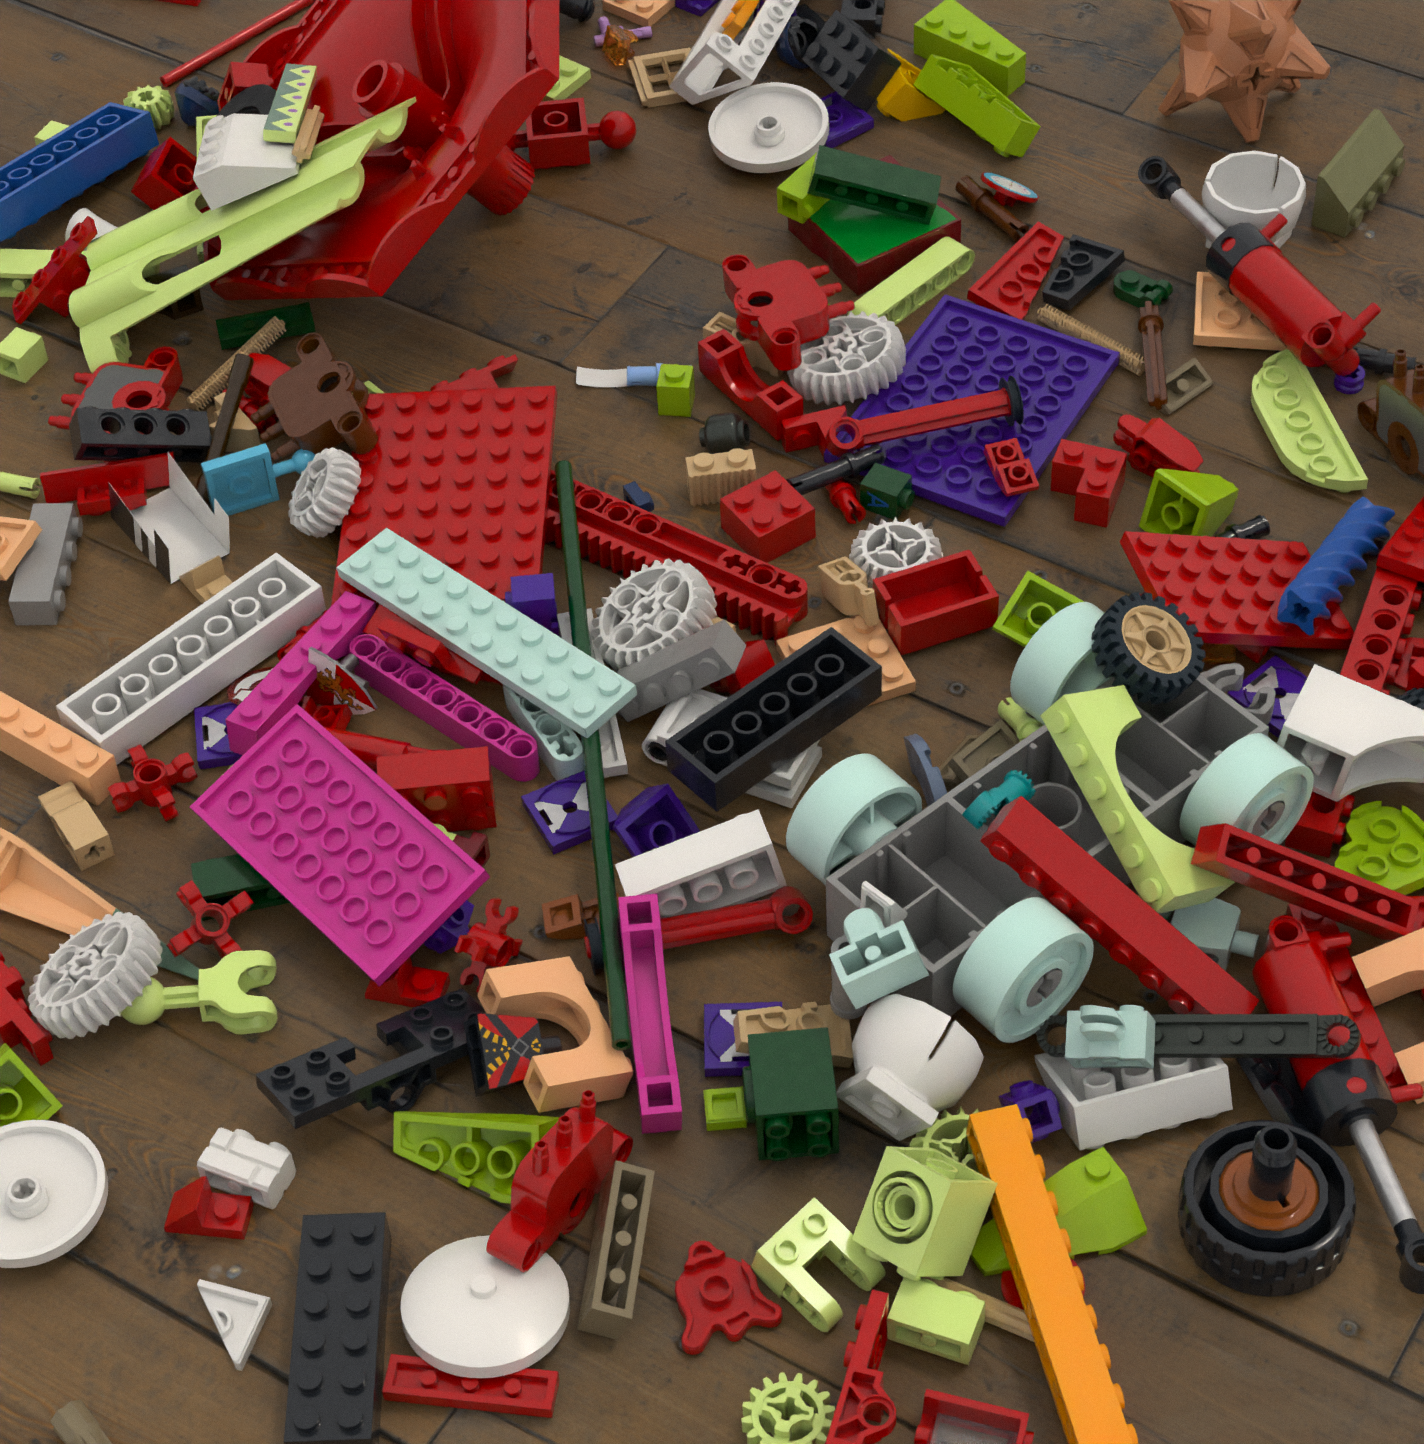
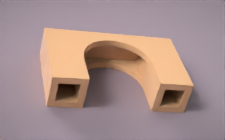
[1352,928,1424,1104]
[477,956,633,1113]

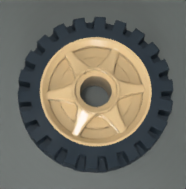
[1091,592,1205,704]

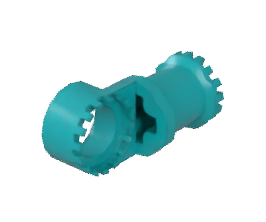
[962,770,1036,830]

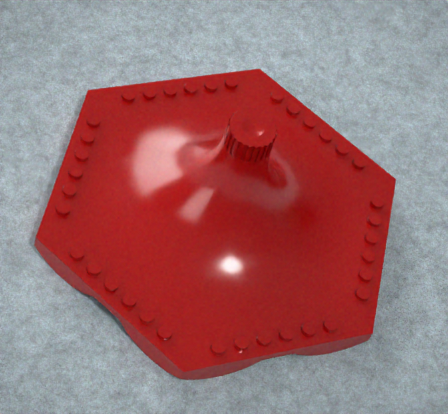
[203,0,559,300]

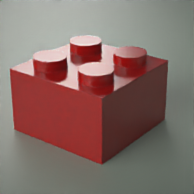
[720,470,816,563]

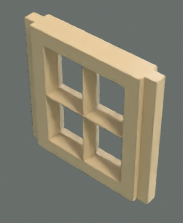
[628,47,691,108]

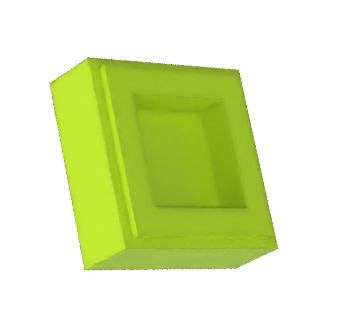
[703,1086,747,1131]

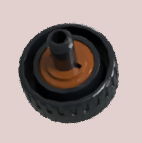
[1178,1120,1356,1297]

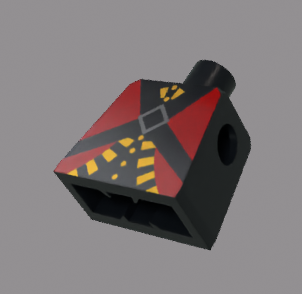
[464,1014,562,1097]

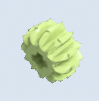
[123,84,174,130]

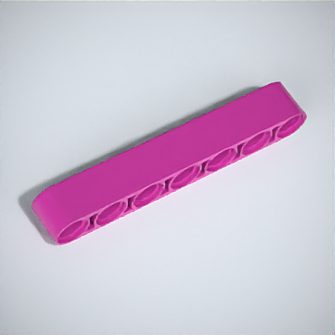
[349,634,540,782]

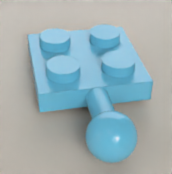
[201,443,315,516]

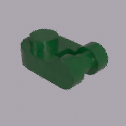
[1113,270,1173,308]

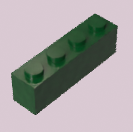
[807,145,941,225]
[191,854,290,921]

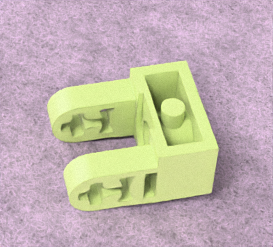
[751,1197,885,1332]

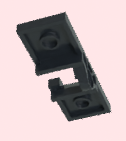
[255,988,486,1129]

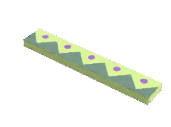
[263,63,317,143]

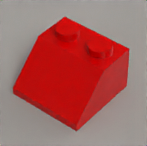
[131,137,197,210]

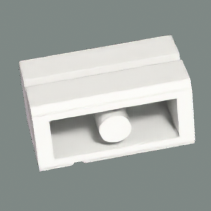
[197,1127,296,1209]

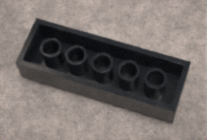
[665,627,882,812]
[284,1212,392,1444]

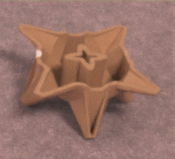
[1158,0,1331,144]

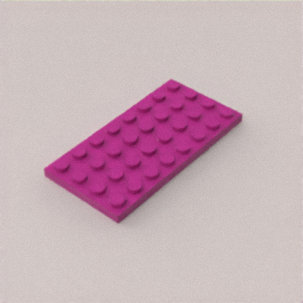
[189,704,490,987]

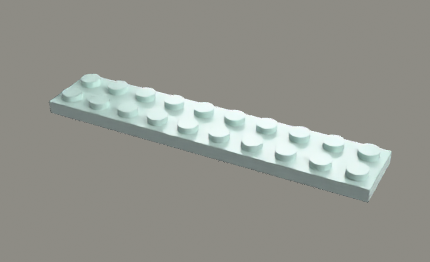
[336,528,637,738]

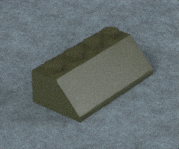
[1311,109,1406,238]

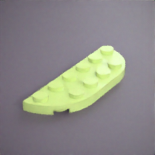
[1251,349,1368,493]

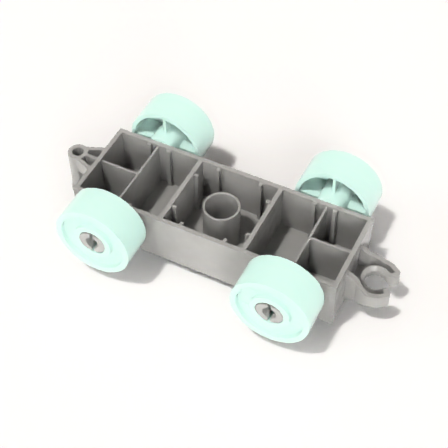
[786,602,1314,1043]

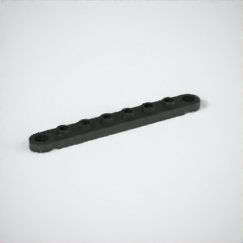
[1036,1014,1361,1058]

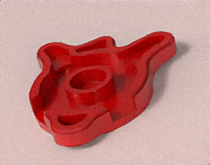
[675,1241,783,1355]

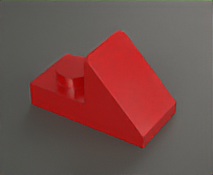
[781,405,847,458]
[365,956,450,1008]
[164,1176,254,1240]

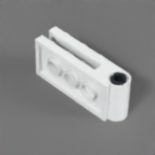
[642,689,822,808]

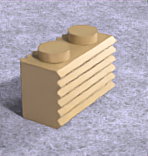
[685,448,756,507]

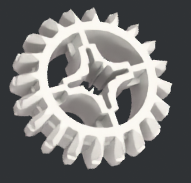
[288,447,361,538]
[849,517,943,588]

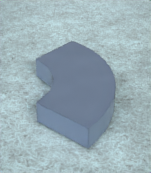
[904,734,947,806]

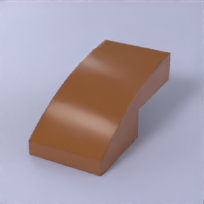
[542,892,621,939]

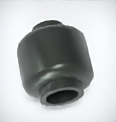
[699,412,750,454]

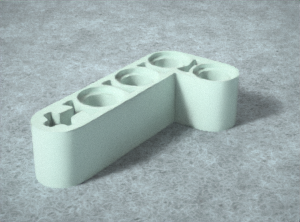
[503,684,585,781]

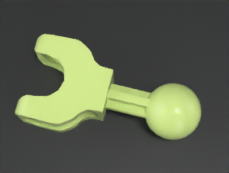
[121,950,277,1035]

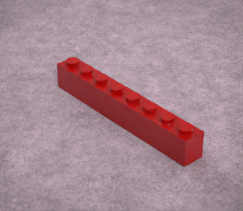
[980,796,1259,1014]

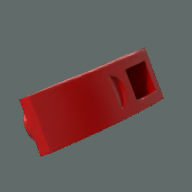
[0,951,54,1066]

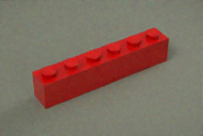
[1191,823,1420,940]

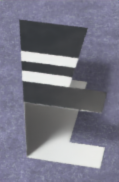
[108,452,230,584]

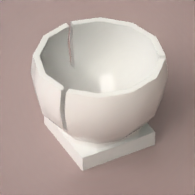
[1202,150,1306,249]
[836,994,984,1141]

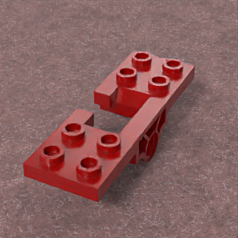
[825,1289,896,1444]

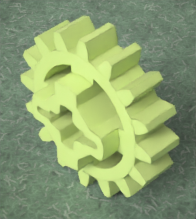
[741,1372,835,1444]

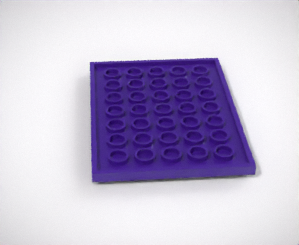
[824,294,1120,527]

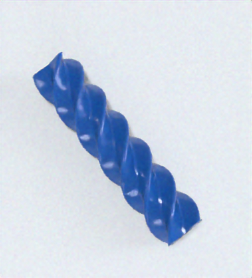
[1277,497,1395,635]

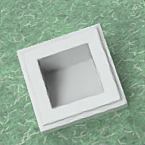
[860,881,908,928]

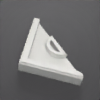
[197,1279,272,1371]

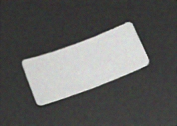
[576,367,627,388]

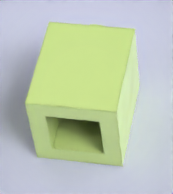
[0,327,48,383]

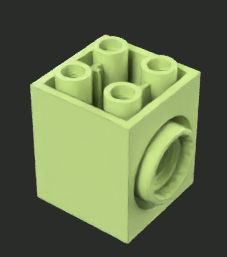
[852,1146,998,1281]

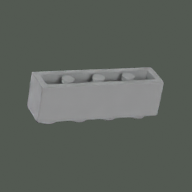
[8,503,83,625]
[617,620,746,722]

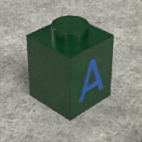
[860,463,915,520]

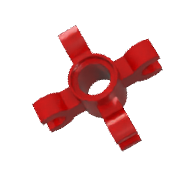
[107,744,198,821]
[166,880,254,959]
[454,898,523,992]

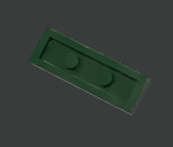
[216,302,316,350]

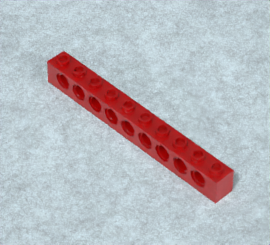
[1285,566,1423,858]

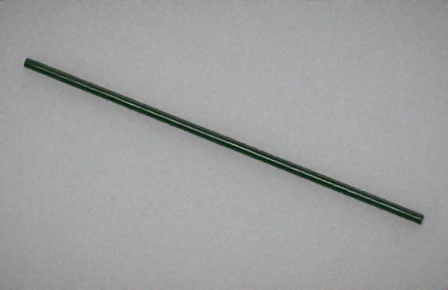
[555,460,632,1050]

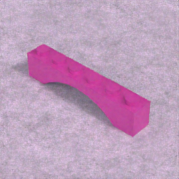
[225,591,376,755]
[618,894,682,1134]

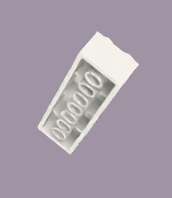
[56,553,326,765]

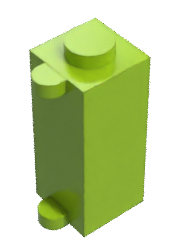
[777,152,830,224]

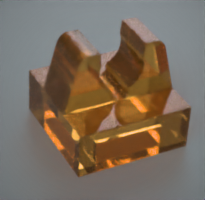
[602,25,638,66]

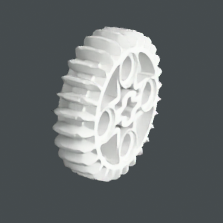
[787,311,906,406]
[591,558,717,672]
[27,912,163,1039]

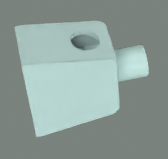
[1171,898,1259,971]

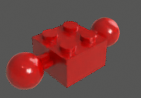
[506,97,636,169]

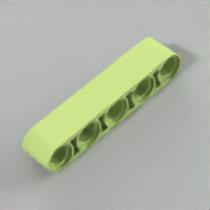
[847,236,975,325]

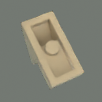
[209,392,261,452]
[179,555,233,604]

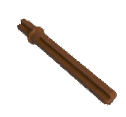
[1138,301,1168,410]

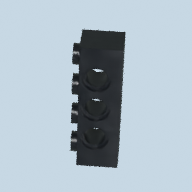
[69,406,212,462]

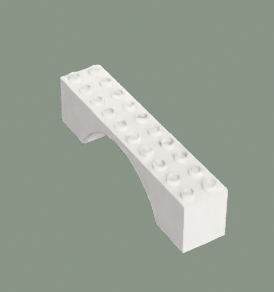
[1277,664,1424,802]

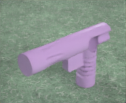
[593,17,652,47]

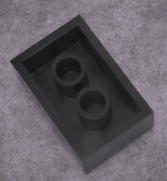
[801,10,902,112]

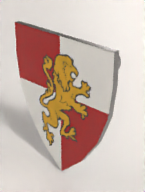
[307,647,378,715]

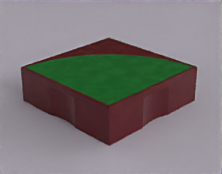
[788,155,961,296]

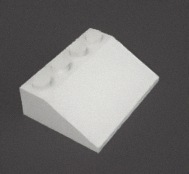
[193,113,300,211]
[1034,1053,1233,1150]

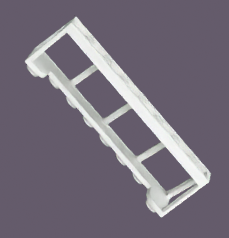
[669,0,800,105]

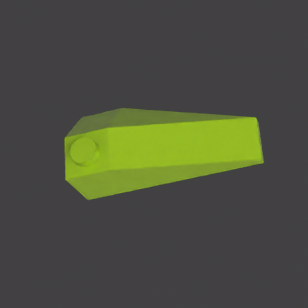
[992,570,1105,647]
[970,1147,1147,1276]

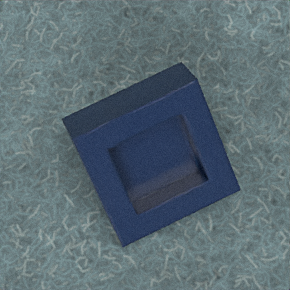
[623,481,654,512]

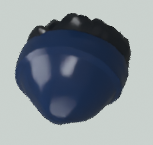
[776,16,819,69]
[174,76,220,127]

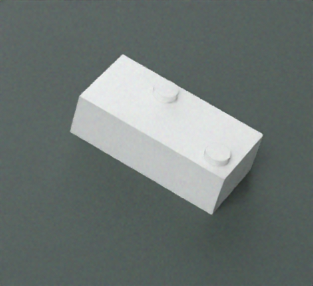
[615,809,787,919]

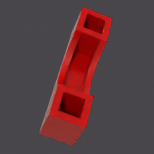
[698,328,804,441]

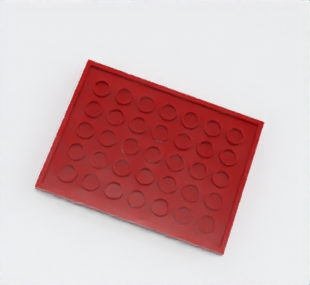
[331,385,558,609]

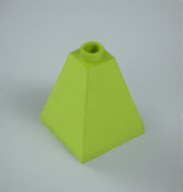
[1139,468,1239,537]

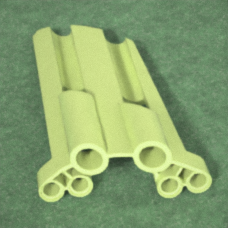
[69,97,417,373]

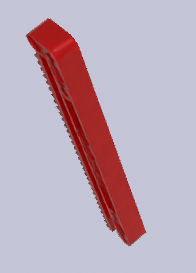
[545,469,808,645]

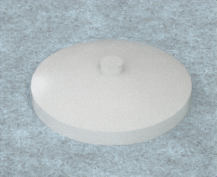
[708,82,829,173]
[0,1120,108,1268]
[401,1235,570,1378]

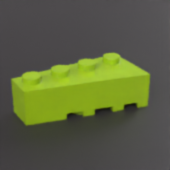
[914,0,1026,97]
[913,54,1041,157]

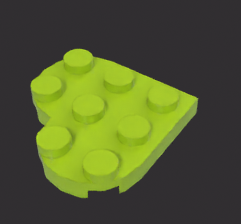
[1334,801,1424,895]

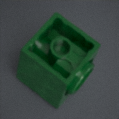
[742,1027,839,1161]

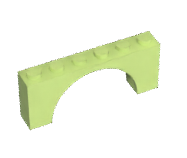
[1040,685,1235,914]

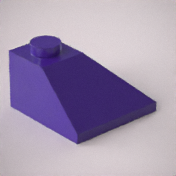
[613,783,700,857]

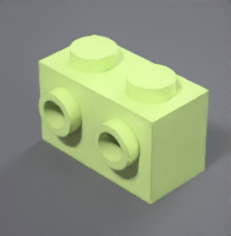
[887,1277,985,1365]

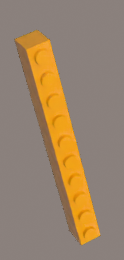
[966,1104,1139,1444]

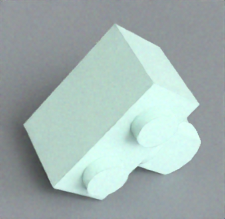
[829,908,929,1009]
[1065,1005,1156,1068]

